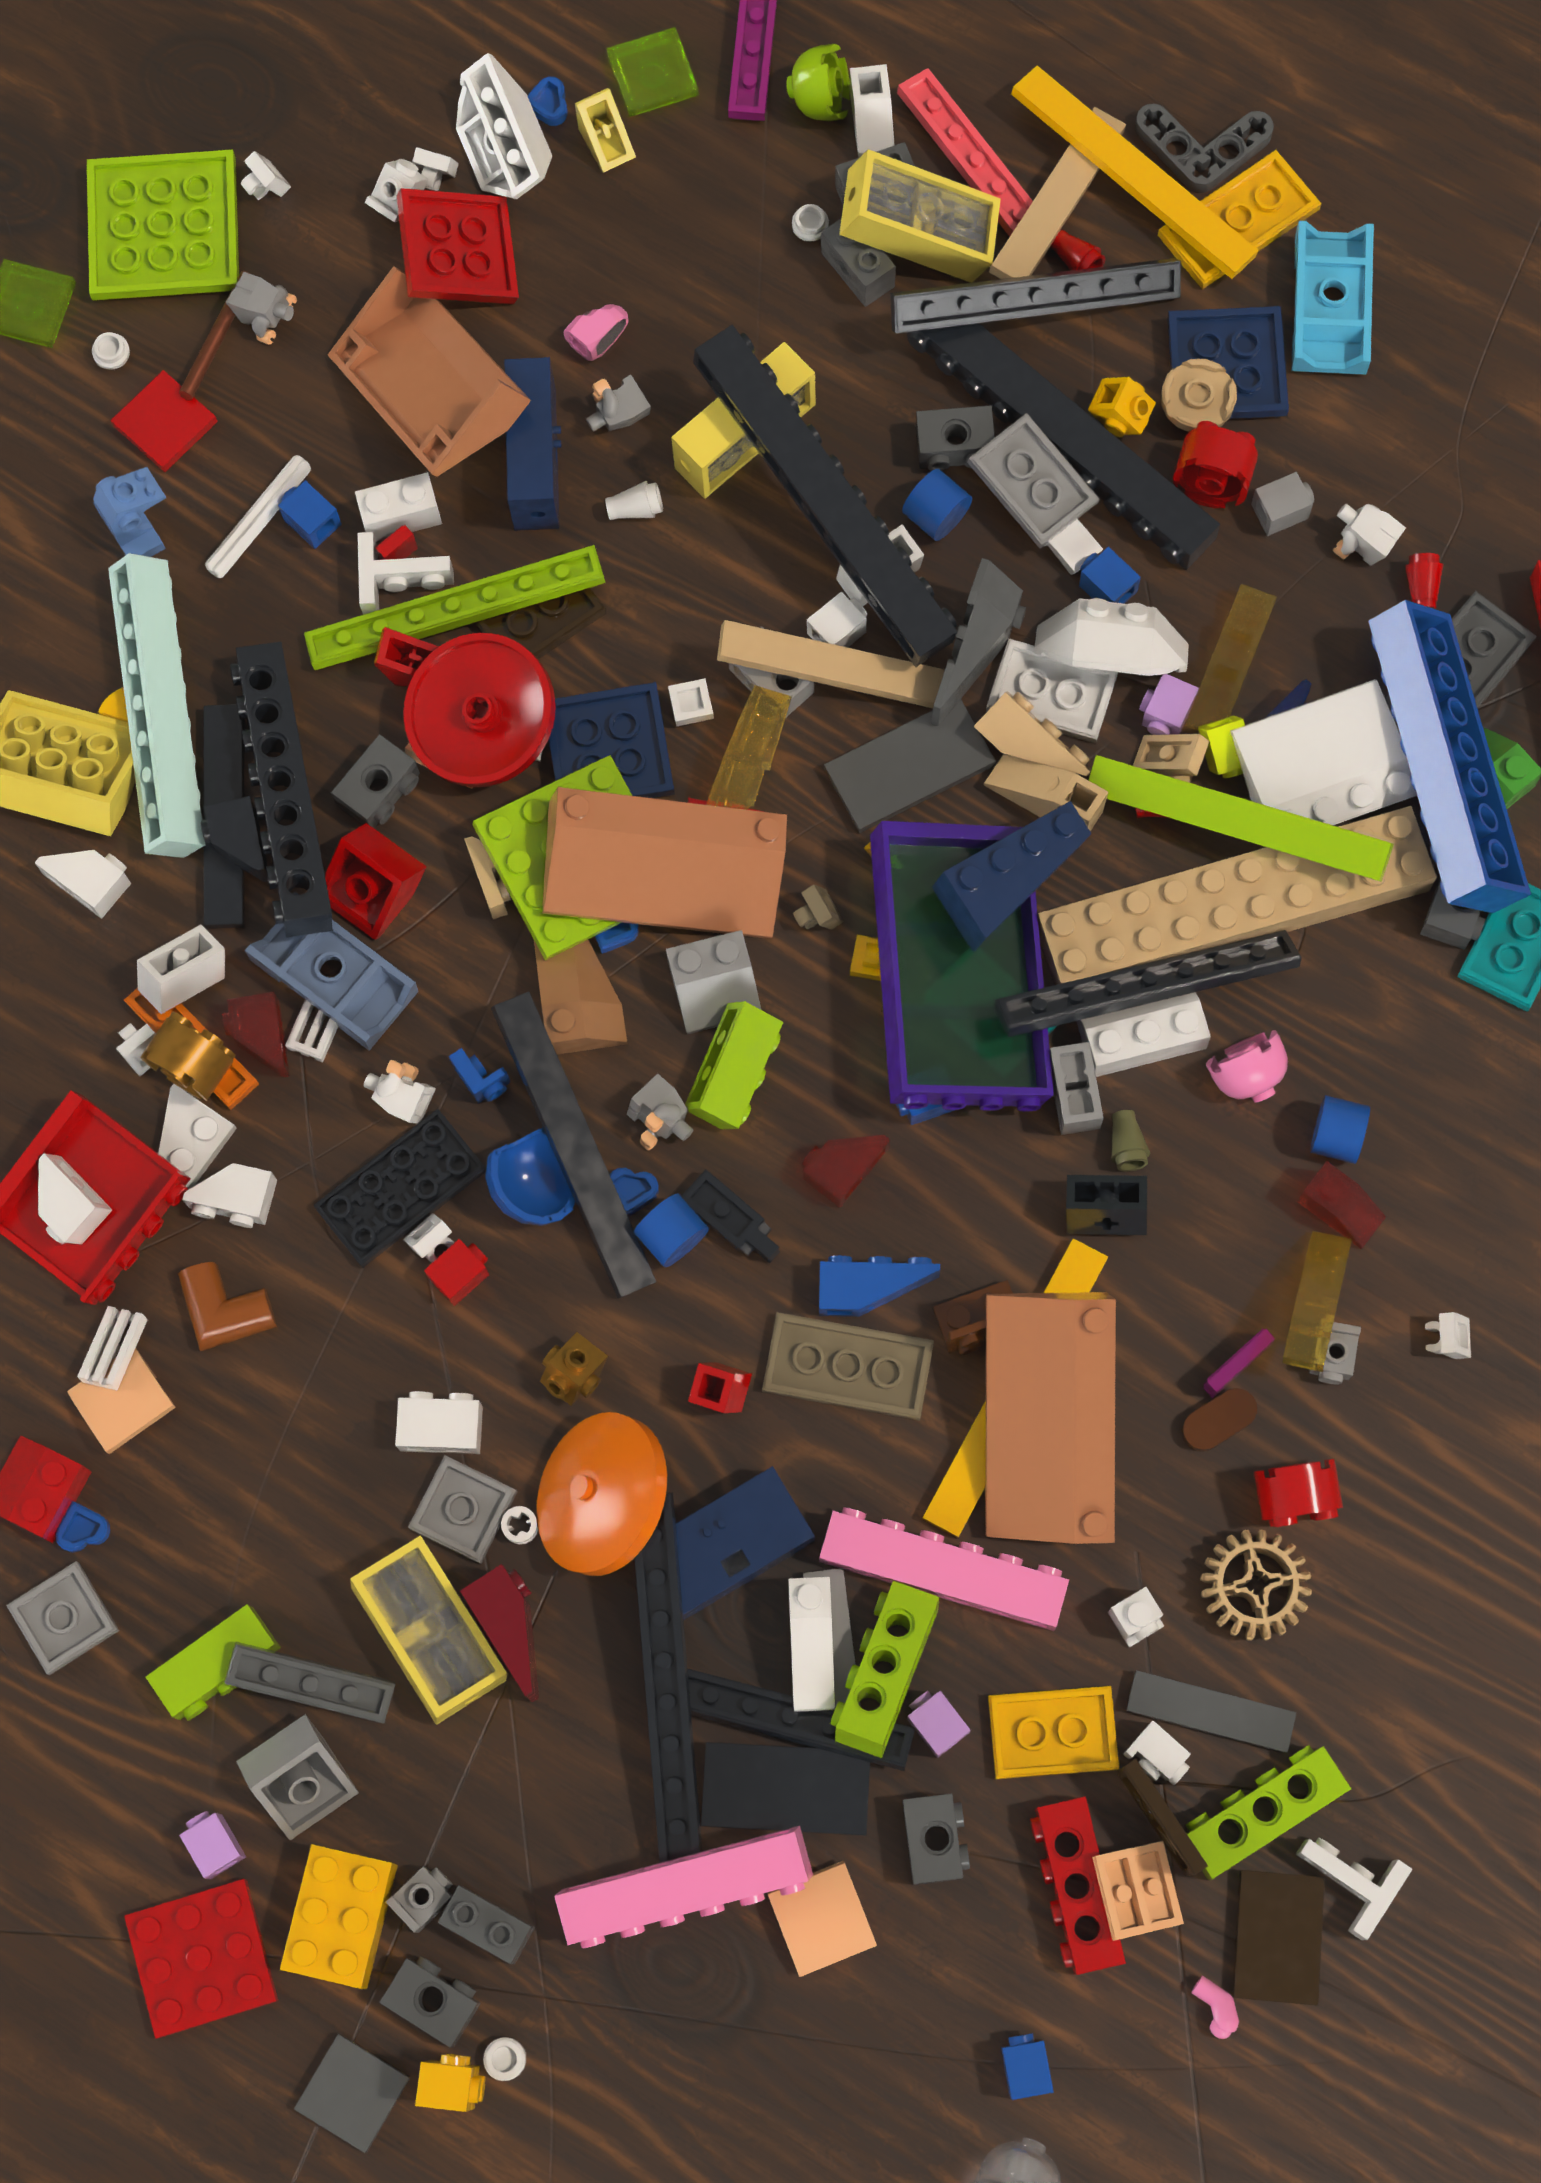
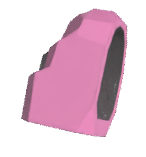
[564,304,629,361]

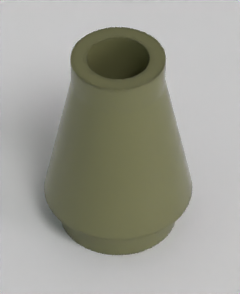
[1111,1110,1150,1172]

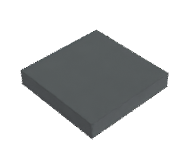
[294,2034,411,2153]

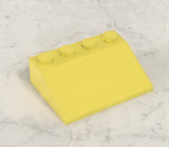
[0,690,136,837]

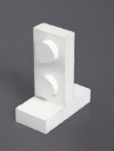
[358,532,454,615]
[1296,1837,1412,1940]

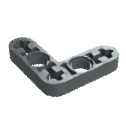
[1135,103,1274,193]

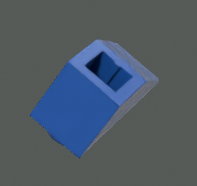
[819,1255,940,1317]

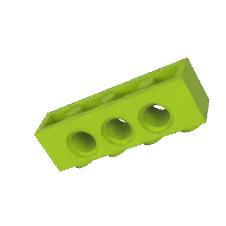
[831,1581,939,1758]
[1185,1745,1351,1880]

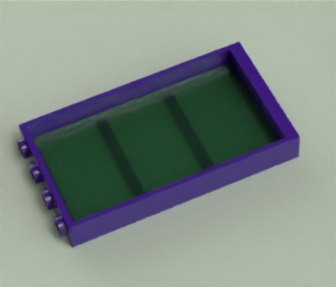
[870,821,1054,1112]

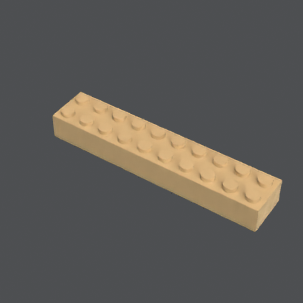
[1038,806,1437,985]

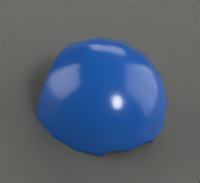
[485,1127,575,1226]

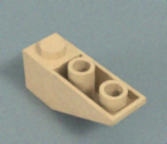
[974,691,1092,776]
[984,754,1108,831]

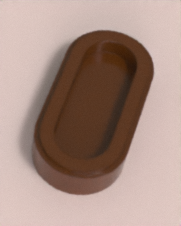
[1182,1388,1257,1452]

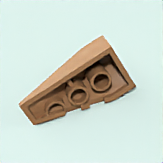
[534,940,628,1055]

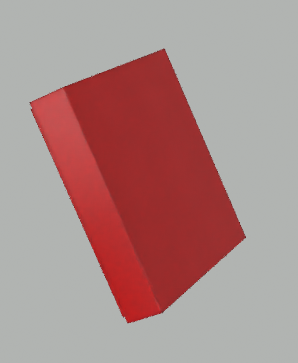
[110,370,218,472]

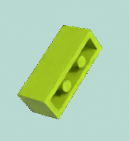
[685,1001,783,1129]
[146,1604,281,1721]

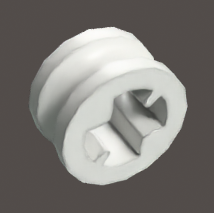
[501,1506,538,1545]

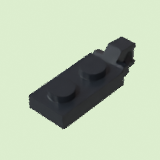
[681,1169,780,1264]

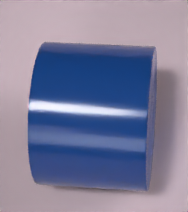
[902,468,972,541]
[1310,1095,1370,1164]
[634,1193,709,1268]

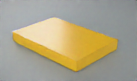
[988,1686,1119,1779]

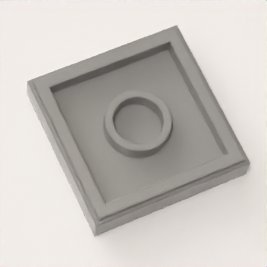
[408,1455,517,1564]
[6,1561,120,1675]

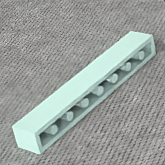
[108,553,205,858]

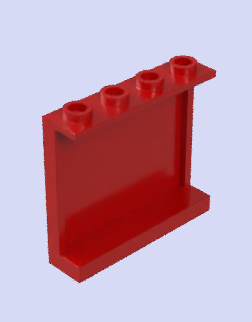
[0,1090,191,1305]

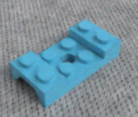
[1291,221,1374,375]

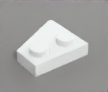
[158,1084,237,1190]

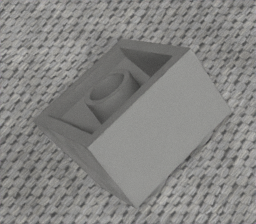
[666,930,761,1034]
[236,1714,359,1840]

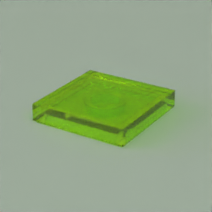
[606,27,699,117]
[0,259,76,348]

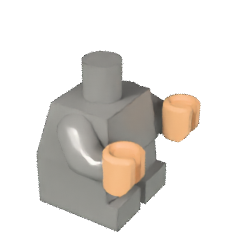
[226,272,297,345]
[586,375,651,432]
[627,1074,694,1151]

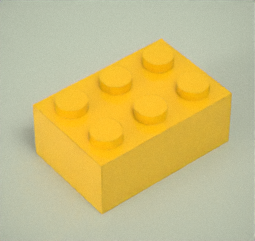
[280,1844,398,1989]

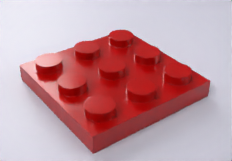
[396,188,519,304]
[124,1879,278,2039]

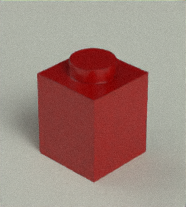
[424,1239,490,1306]
[688,1362,752,1413]

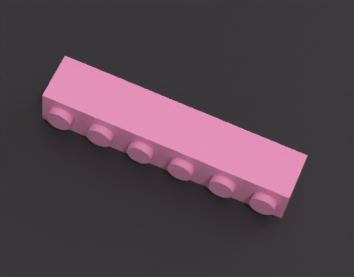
[819,1507,1069,1631]
[554,1826,813,1948]

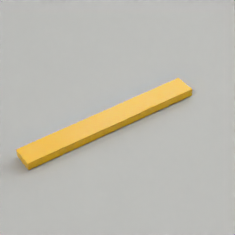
[1011,65,1259,279]
[922,1238,1108,1538]

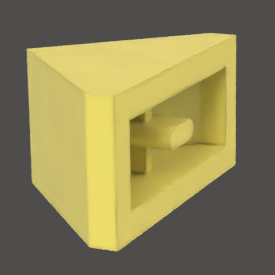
[575,88,636,173]

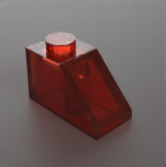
[223,992,290,1077]
[802,1135,890,1208]
[1297,1161,1386,1249]

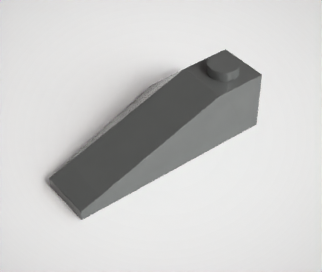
[931,558,1026,726]

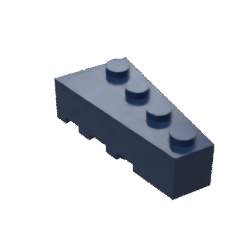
[932,801,1092,953]

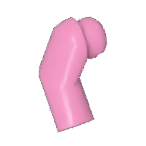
[1191,1975,1239,2039]

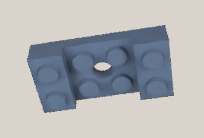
[245,892,419,1051]

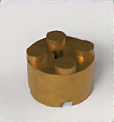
[140,1011,236,1101]

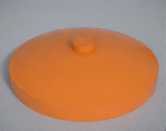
[536,1412,667,1576]

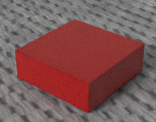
[376,525,418,560]

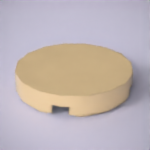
[1161,359,1237,432]

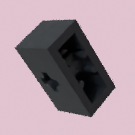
[1066,1175,1147,1235]

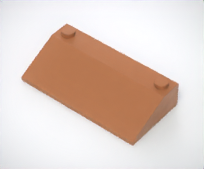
[328,266,531,477]
[542,787,787,939]
[985,1292,1116,1544]

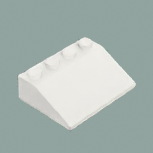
[1230,679,1417,825]

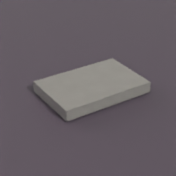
[967,413,1099,548]

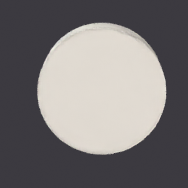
[483,2037,526,2081]

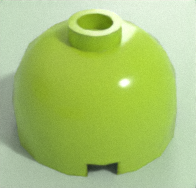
[787,44,850,121]

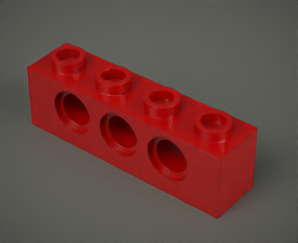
[1030,1796,1126,1975]

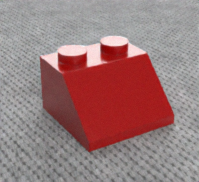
[325,823,427,940]
[0,1435,92,1543]

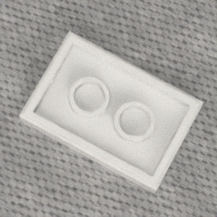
[986,639,1118,744]

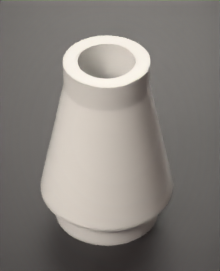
[605,481,663,520]

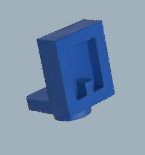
[448,1048,510,1103]

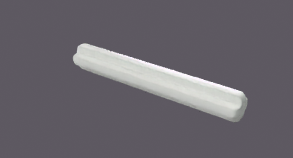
[205,455,311,578]

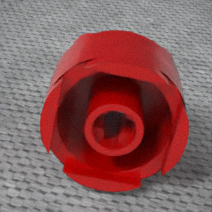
[1173,421,1258,508]
[1254,1458,1343,1527]

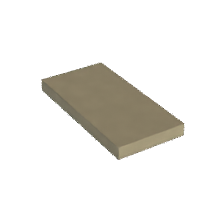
[762,1312,934,1421]

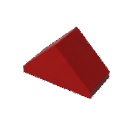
[374,627,439,686]

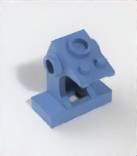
[93,467,166,557]

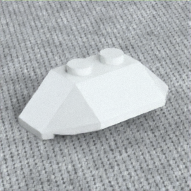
[456,53,552,199]
[1034,598,1189,676]

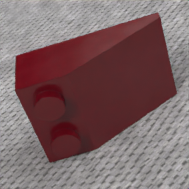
[460,1564,539,1702]

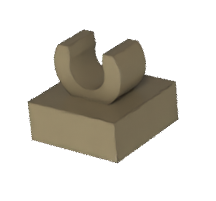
[793,885,844,930]

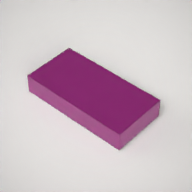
[1203,1329,1275,1398]

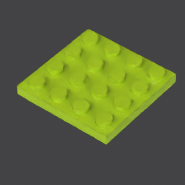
[87,150,239,300]
[472,755,632,961]

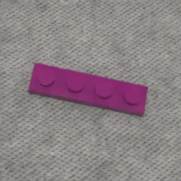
[728,0,777,121]

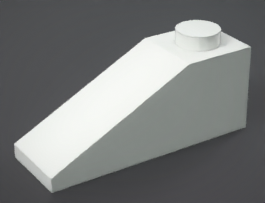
[788,1577,835,1712]

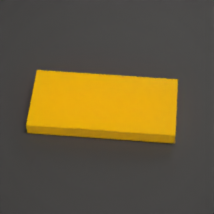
[1157,150,1321,290]

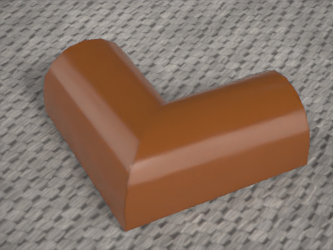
[178,1262,277,1351]

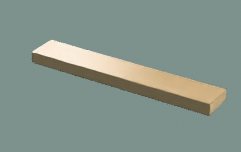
[989,107,1127,279]
[717,620,945,708]

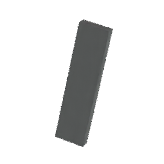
[224,1642,395,1723]
[1126,1670,1297,1754]

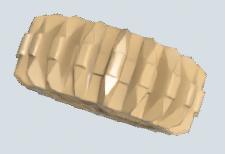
[1200,1530,1312,1641]

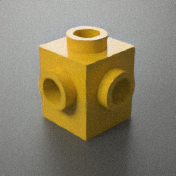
[1088,377,1156,437]

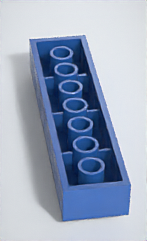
[1369,600,1531,913]

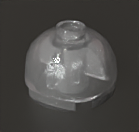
[974,2138,1062,2183]

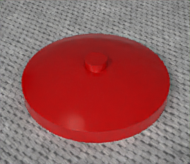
[403,633,556,787]

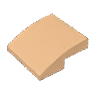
[67,1348,176,1454]
[1092,1841,1184,1941]
[767,1860,877,1977]

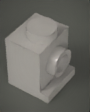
[1309,1320,1361,1385]
[386,1866,453,1933]

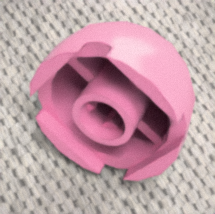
[1206,1030,1288,1103]

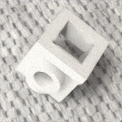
[365,159,429,222]
[1108,1587,1164,1648]
[1123,1721,1191,1786]

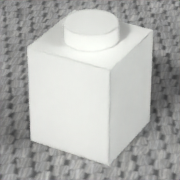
[807,591,867,648]

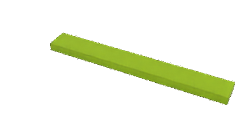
[304,545,606,671]
[1088,755,1394,882]

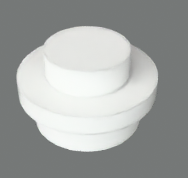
[792,204,829,241]
[92,332,130,370]

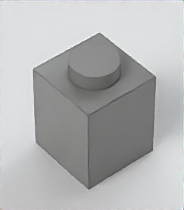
[1251,472,1314,536]

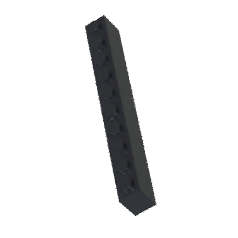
[907,323,1220,570]
[693,325,957,667]

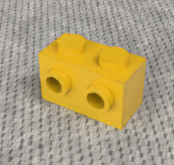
[415,2054,486,2112]

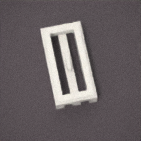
[285,999,338,1063]
[77,1306,148,1391]

